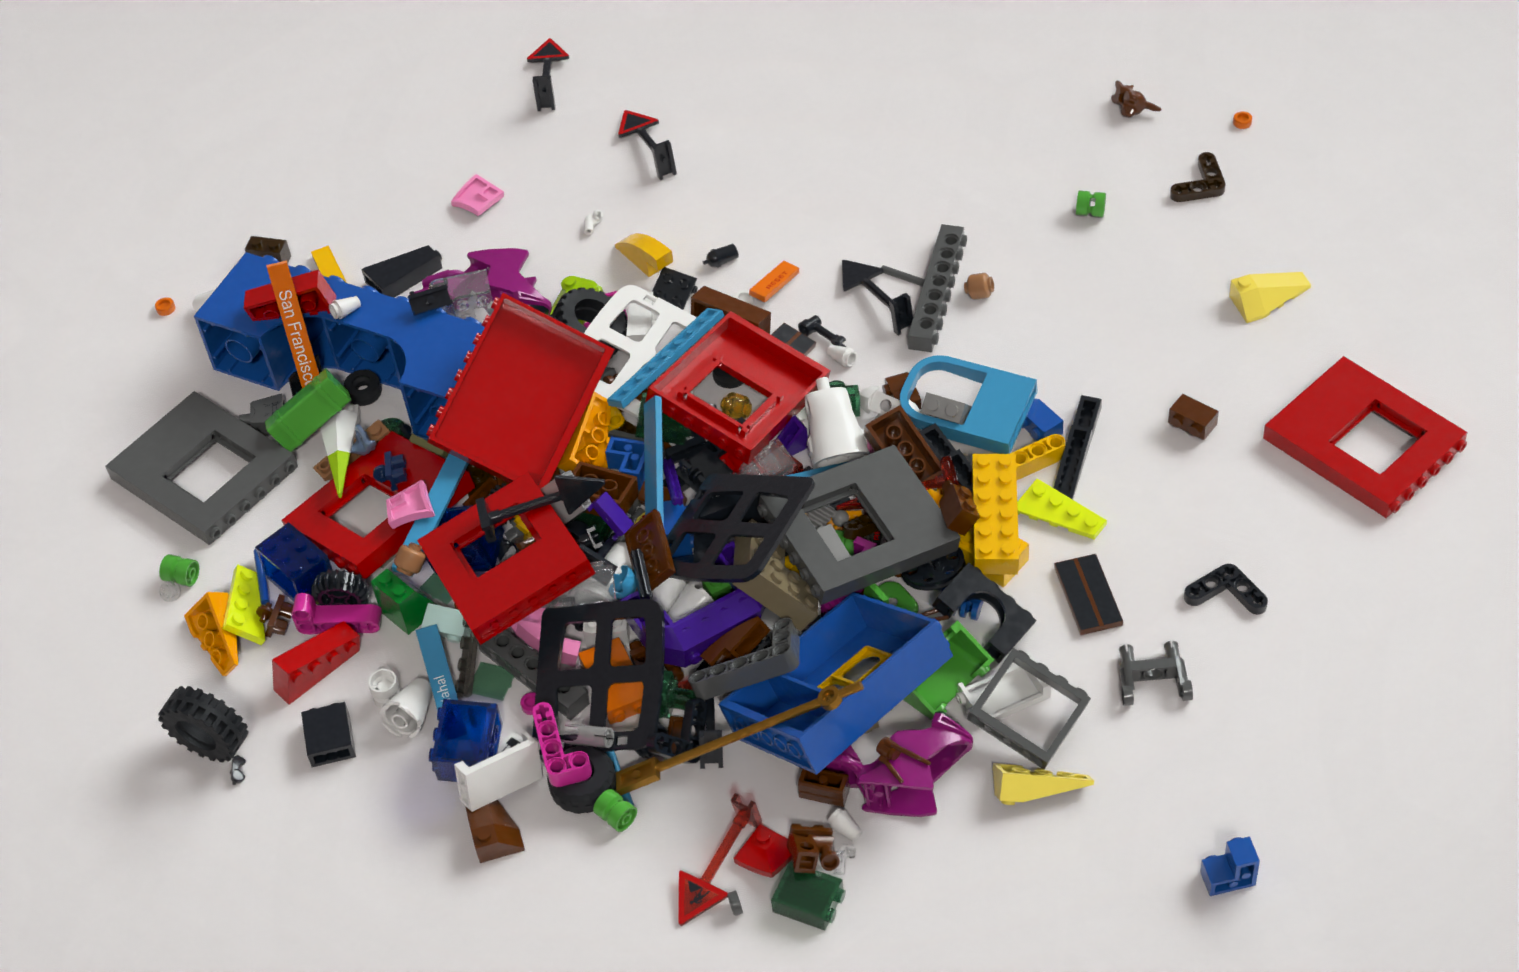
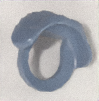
[351,424,377,455]

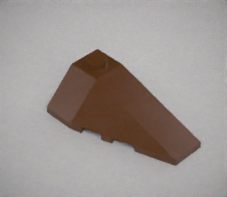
[465,800,525,863]

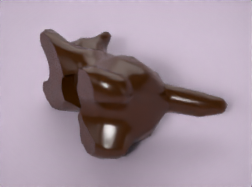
[1111,80,1162,117]

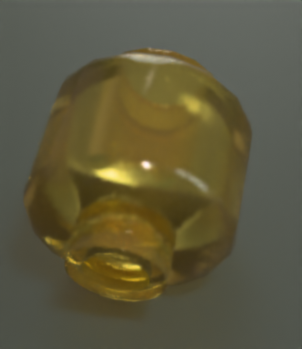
[720,392,752,420]

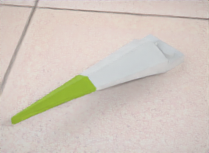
[320,404,360,498]

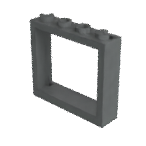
[967,648,1091,769]

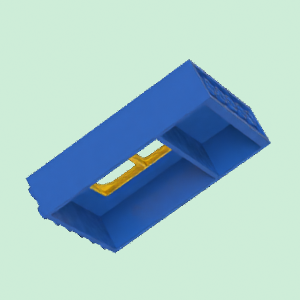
[718,592,953,775]

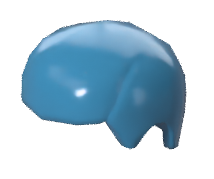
[607,565,637,600]

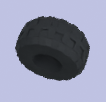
[547,745,616,814]

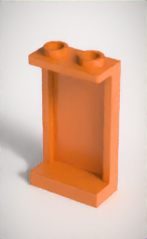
[578,637,644,725]

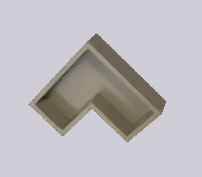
[732,519,818,631]

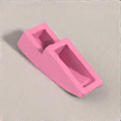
[516,620,581,667]

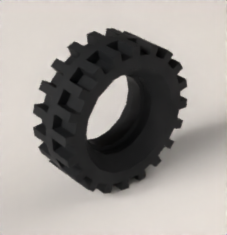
[158,686,249,762]

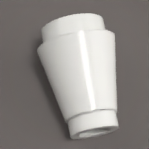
[329,296,361,319]
[827,345,857,367]
[828,808,862,842]

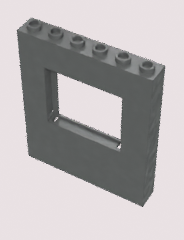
[105,391,298,545]
[757,445,961,605]

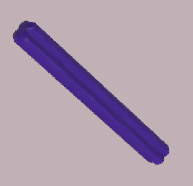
[663,458,684,506]

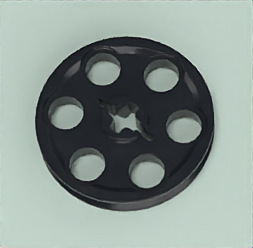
[901,547,966,591]

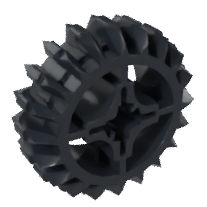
[311,569,370,605]

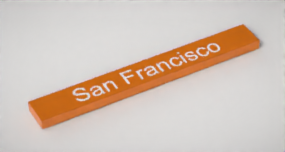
[267,260,319,388]

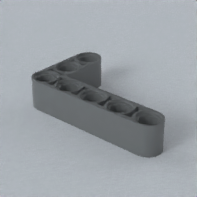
[688,618,800,700]

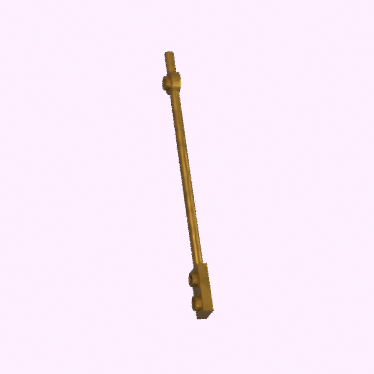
[616,681,864,795]

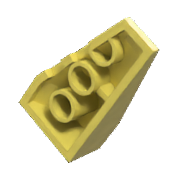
[1229,272,1311,323]
[993,763,1094,805]

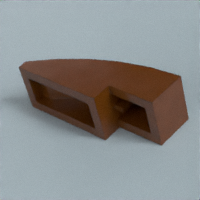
[700,616,771,667]

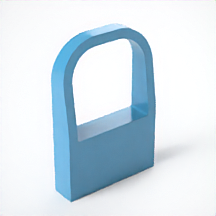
[900,355,1038,454]

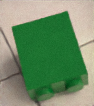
[371,569,438,635]

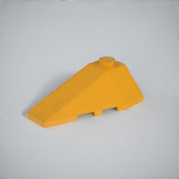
[557,391,611,472]
[184,592,238,676]

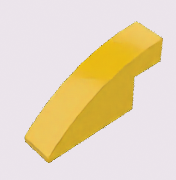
[614,233,673,277]

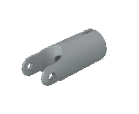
[563,724,614,748]

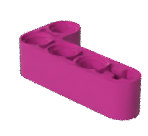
[292,593,382,635]
[532,702,592,787]

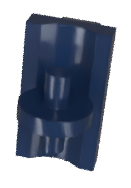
[373,451,408,491]

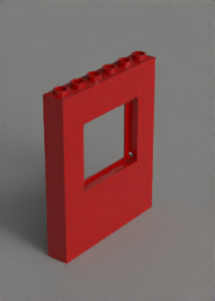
[645,311,831,465]
[1263,356,1468,518]
[281,431,475,579]
[417,473,596,645]

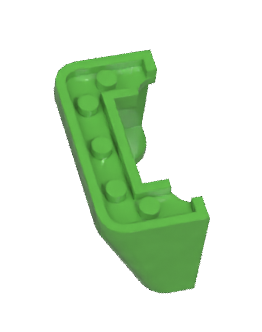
[903,620,994,720]

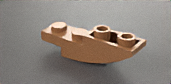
[313,419,390,481]

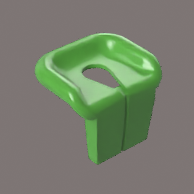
[863,581,919,613]

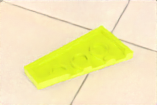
[1017,479,1107,540]
[222,564,265,646]

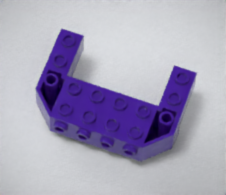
[620,541,765,668]

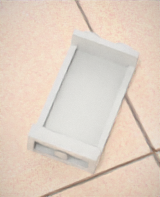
[956,652,1051,729]
[454,732,543,812]

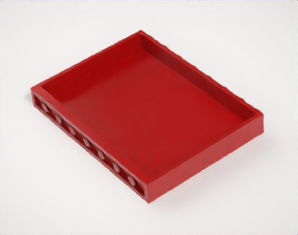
[426,293,615,489]

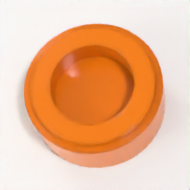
[1233,111,1252,129]
[155,297,176,316]

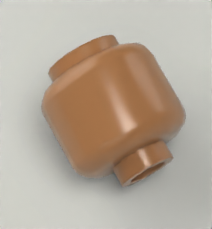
[964,273,994,300]
[394,542,426,576]

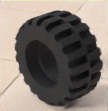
[551,287,628,359]

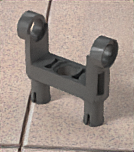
[1119,641,1193,706]

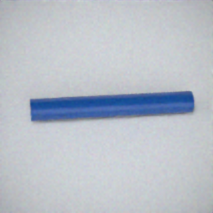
[253,548,270,605]

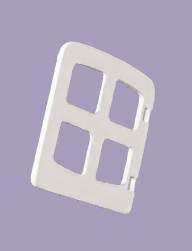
[584,285,714,431]

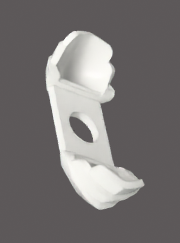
[859,386,920,415]

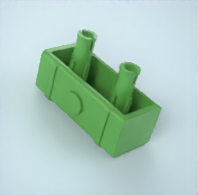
[265,369,351,452]

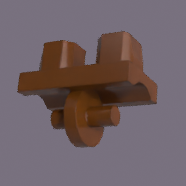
[256,594,293,638]

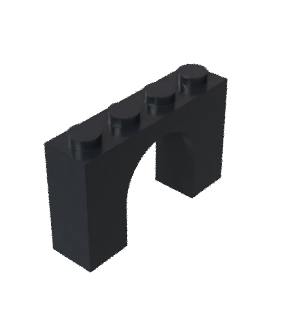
[931,563,1037,663]

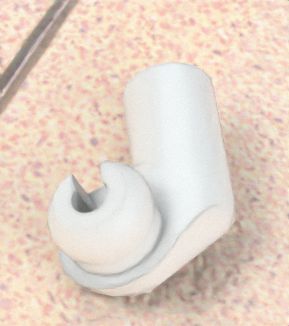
[584,210,603,235]

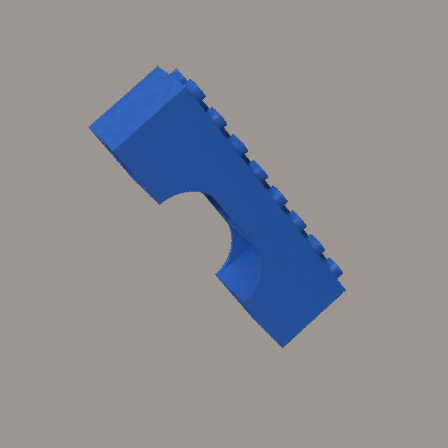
[194,252,485,438]

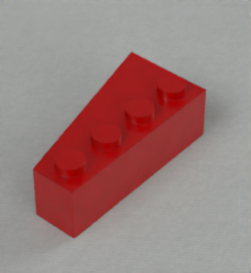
[244,269,336,321]
[272,621,360,705]

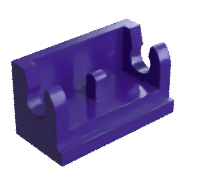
[586,492,634,541]

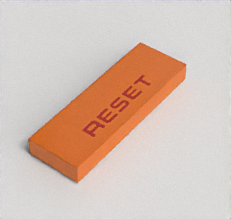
[749,261,799,302]

